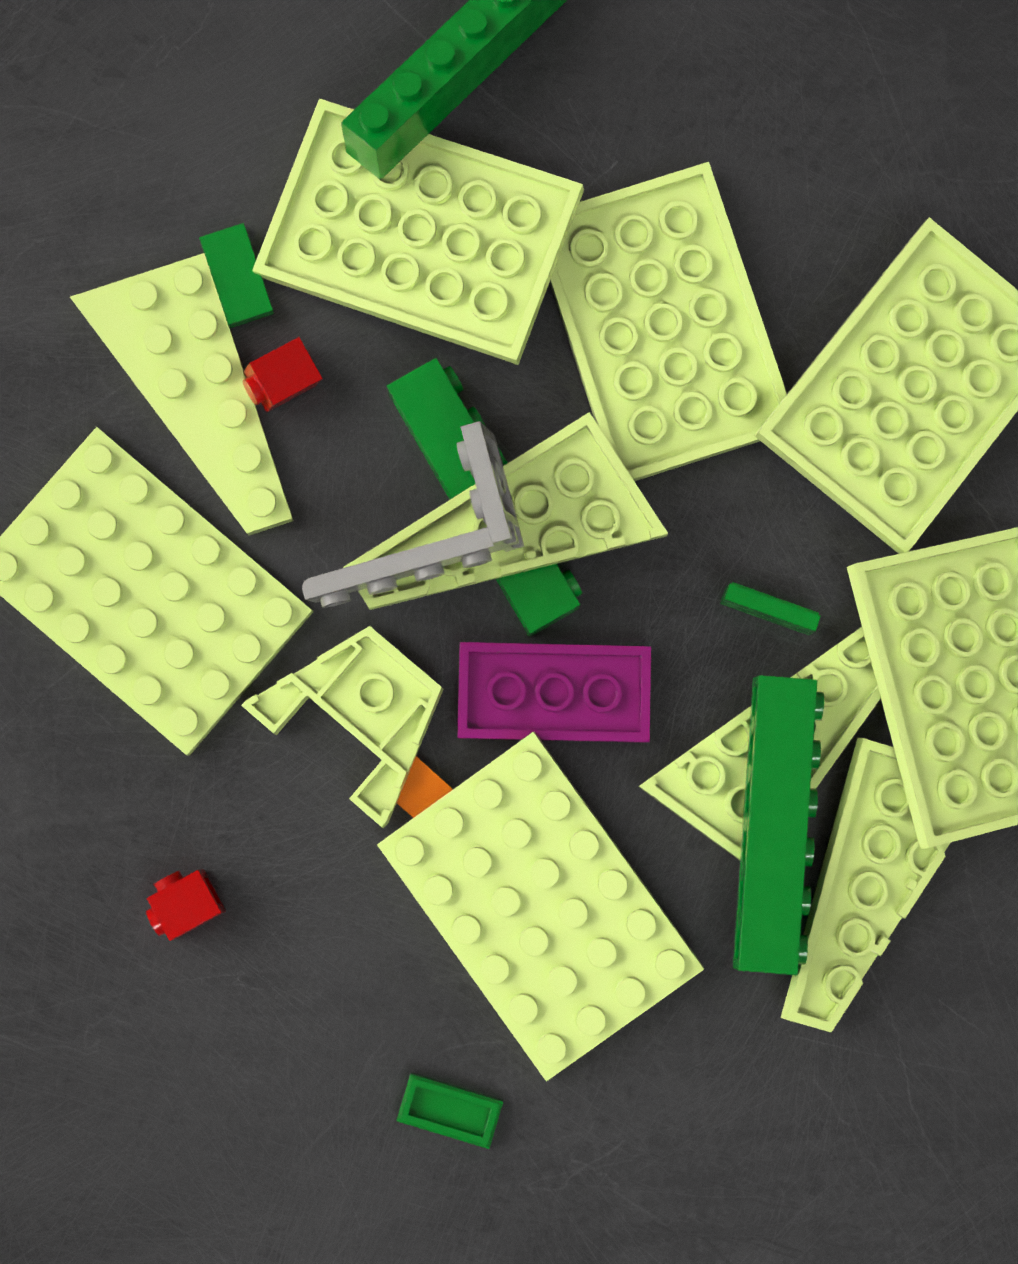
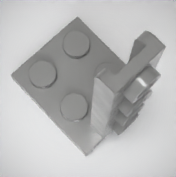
[302,421,525,608]

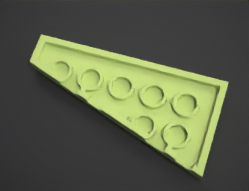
[70,253,294,536]
[343,412,668,610]
[638,627,881,861]
[781,738,951,1032]

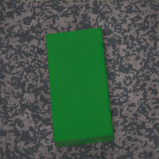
[199,223,274,328]
[720,582,821,636]
[396,1072,503,1149]

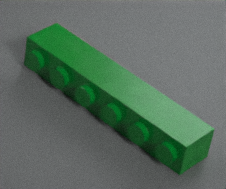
[341,0,567,180]
[387,358,583,638]
[733,675,824,975]

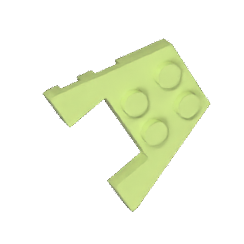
[241,626,443,828]

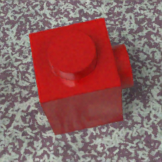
[243,337,323,412]
[146,869,226,941]

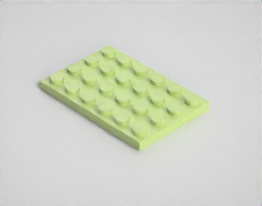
[252,98,584,365]
[549,162,787,481]
[754,217,1018,554]
[0,427,313,756]
[847,527,1018,849]
[377,731,704,1081]

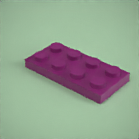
[457,642,651,743]

